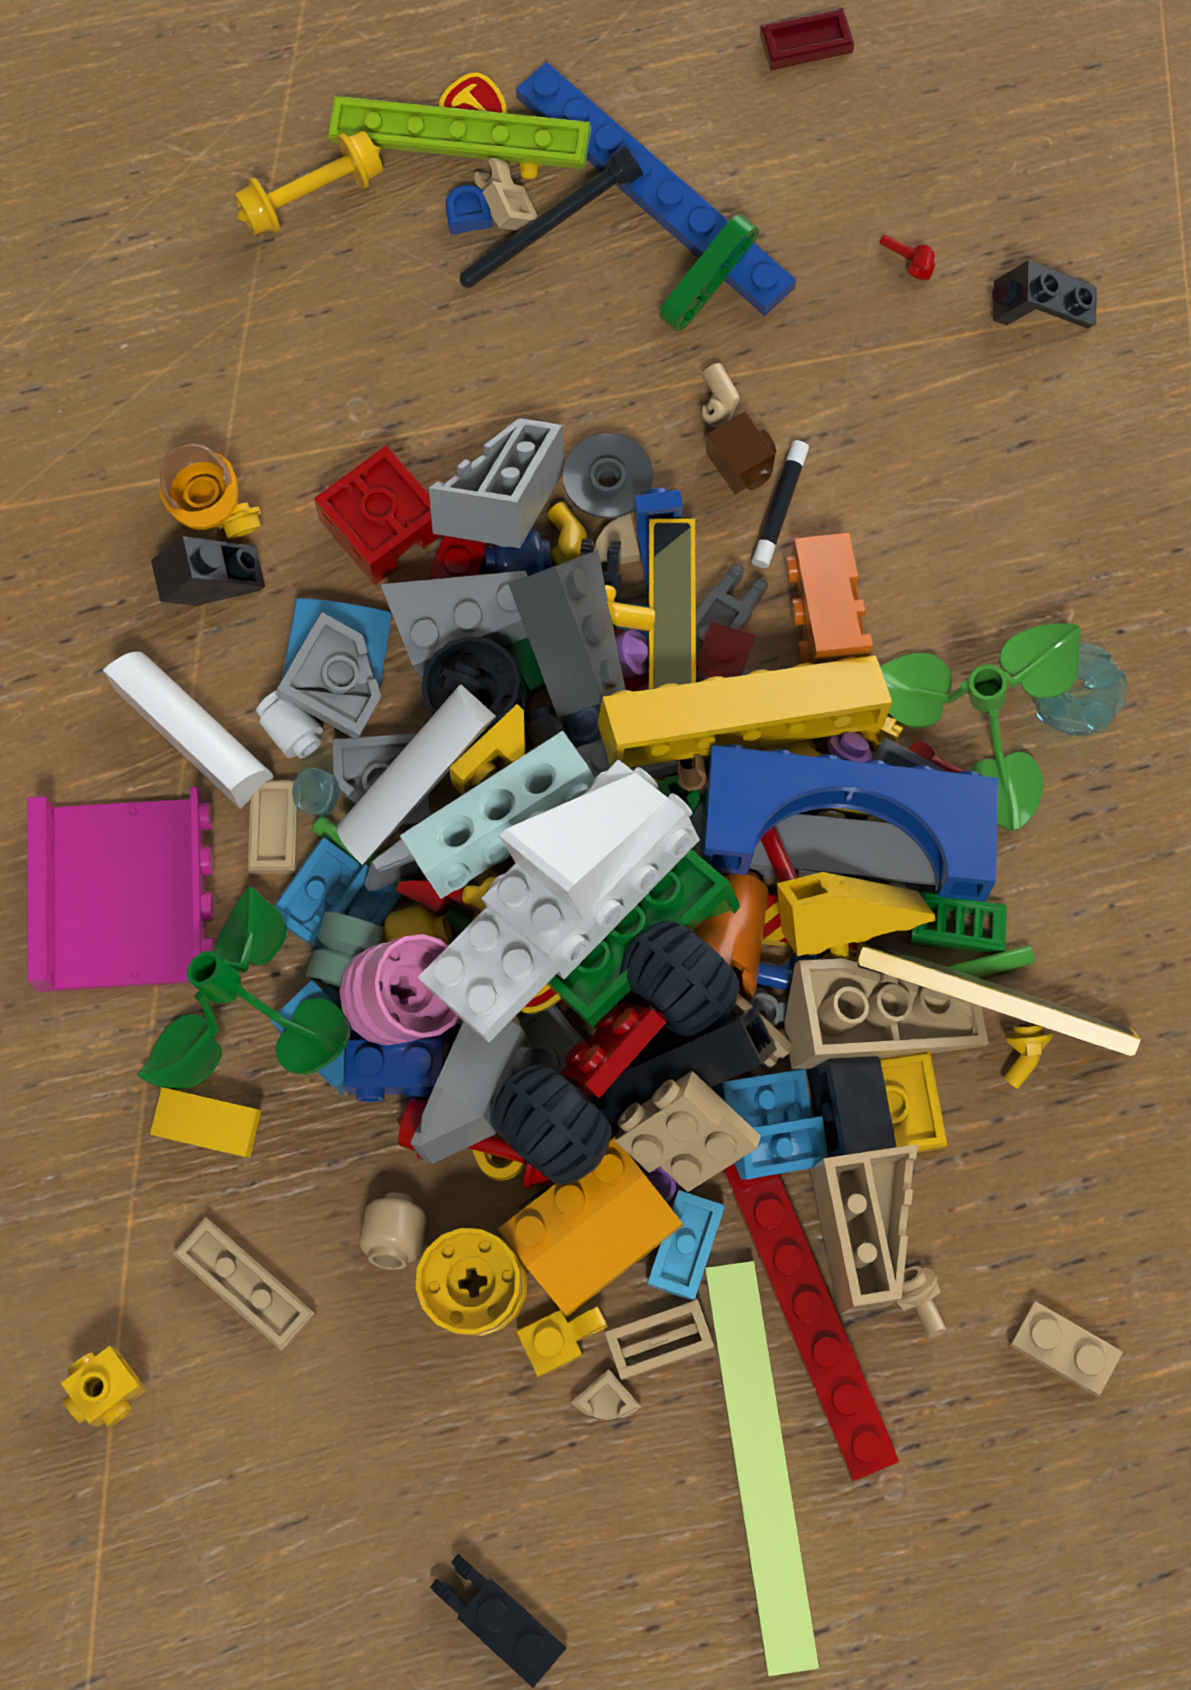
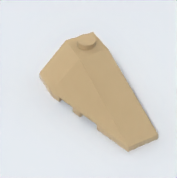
[784,958,989,1070]

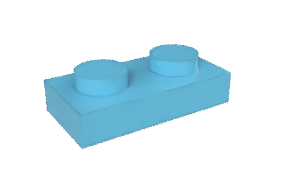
[647,1190,725,1301]

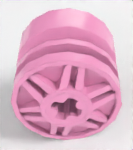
[339,934,459,1046]

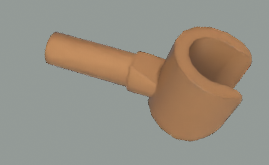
[676,755,707,797]

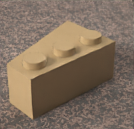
[810,1144,918,1315]

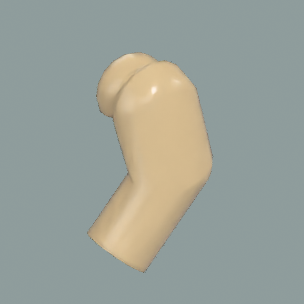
[701,363,740,427]

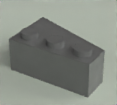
[508,550,625,718]

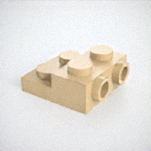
[615,1071,761,1192]

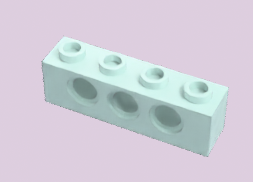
[400,731,595,899]

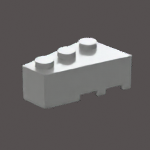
[380,571,528,681]

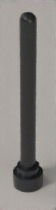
[459,145,643,288]

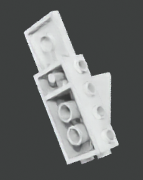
[418,760,700,1043]

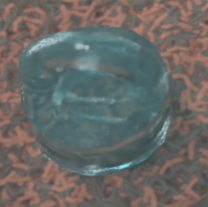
[292,768,340,816]

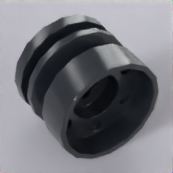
[421,636,531,751]

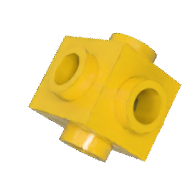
[60,1346,147,1427]

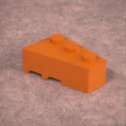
[785,533,873,664]

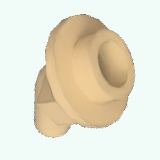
[896,1266,946,1338]

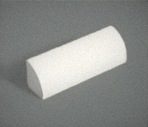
[103,652,274,809]
[337,685,496,865]

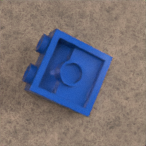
[345,1024,445,1102]

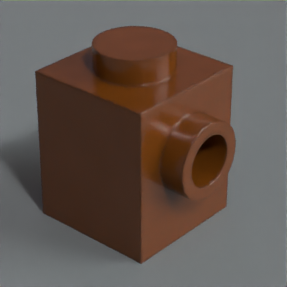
[706,412,777,495]

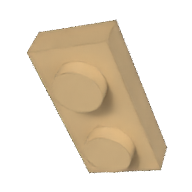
[1009,1301,1123,1397]

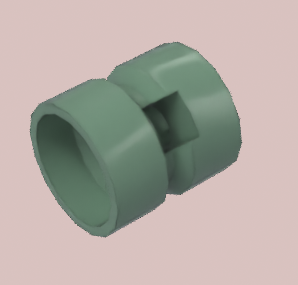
[306,912,384,989]

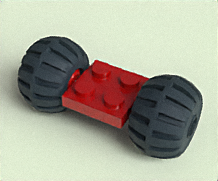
[490,921,739,1185]

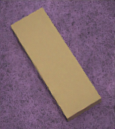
[173,1217,316,1352]

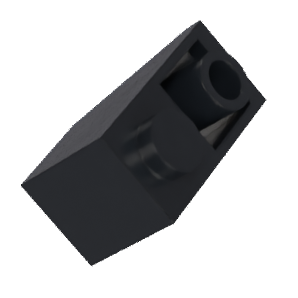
[151,536,265,606]

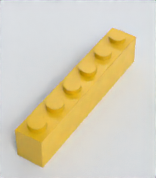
[597,655,892,768]

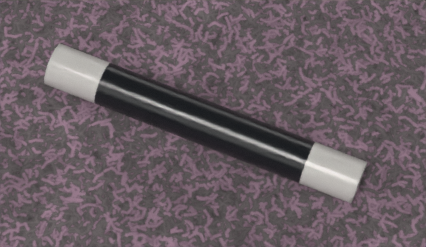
[751,440,809,568]

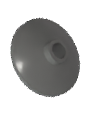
[562,433,653,519]

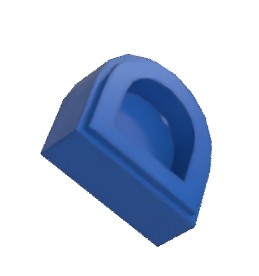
[446,185,493,235]

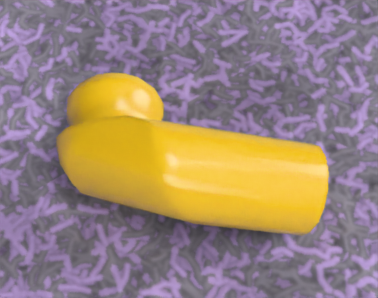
[605,585,655,631]

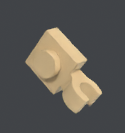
[474,157,538,231]

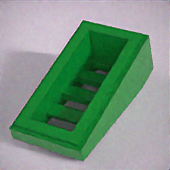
[909,892,1007,953]

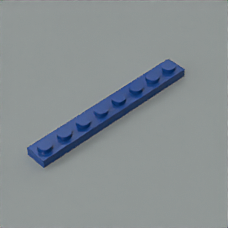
[516,62,796,316]

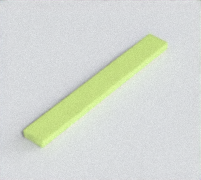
[705,1261,819,1676]

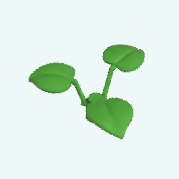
[880,623,1081,831]

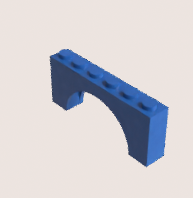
[700,744,998,902]

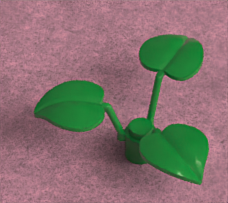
[137,886,350,1090]

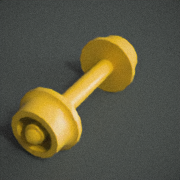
[234,131,383,236]

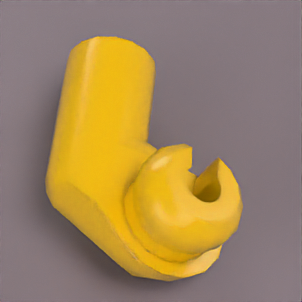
[547,502,587,565]

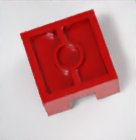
[314,445,442,585]

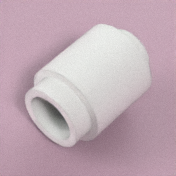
[256,691,323,759]

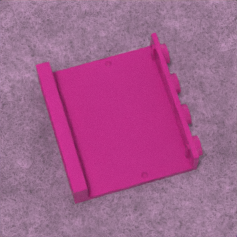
[27,787,215,992]

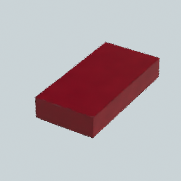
[760,8,854,71]

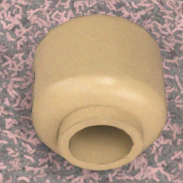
[359,1192,427,1270]

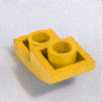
[150,1087,262,1158]

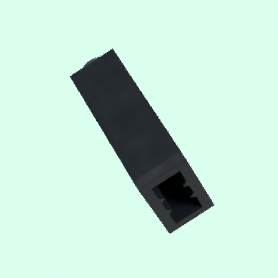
[592,1006,777,1130]

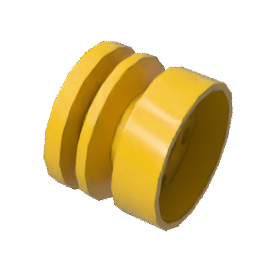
[415,1228,528,1336]

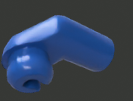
[757,953,820,991]

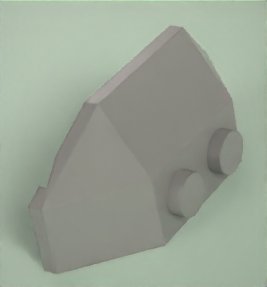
[410,1014,533,1164]

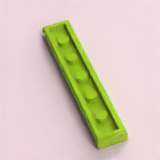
[328,96,591,170]

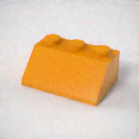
[498,1137,684,1317]

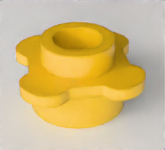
[218,502,262,540]

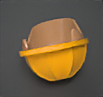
[159,444,239,530]

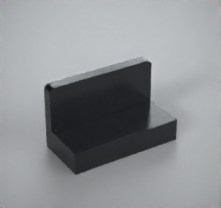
[807,1056,897,1158]

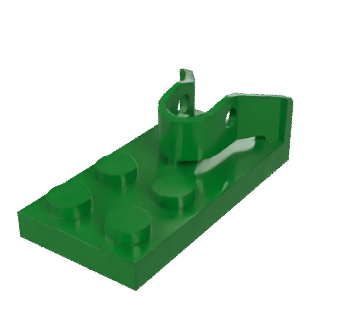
[546,849,740,1027]

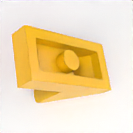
[449,704,526,795]

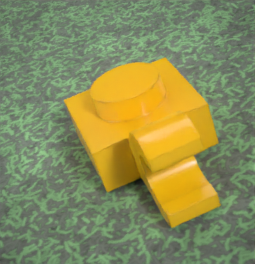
[516,1307,608,1378]

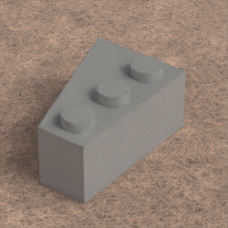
[429,418,564,548]

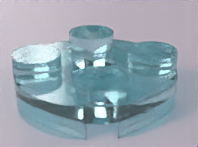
[1032,642,1127,736]

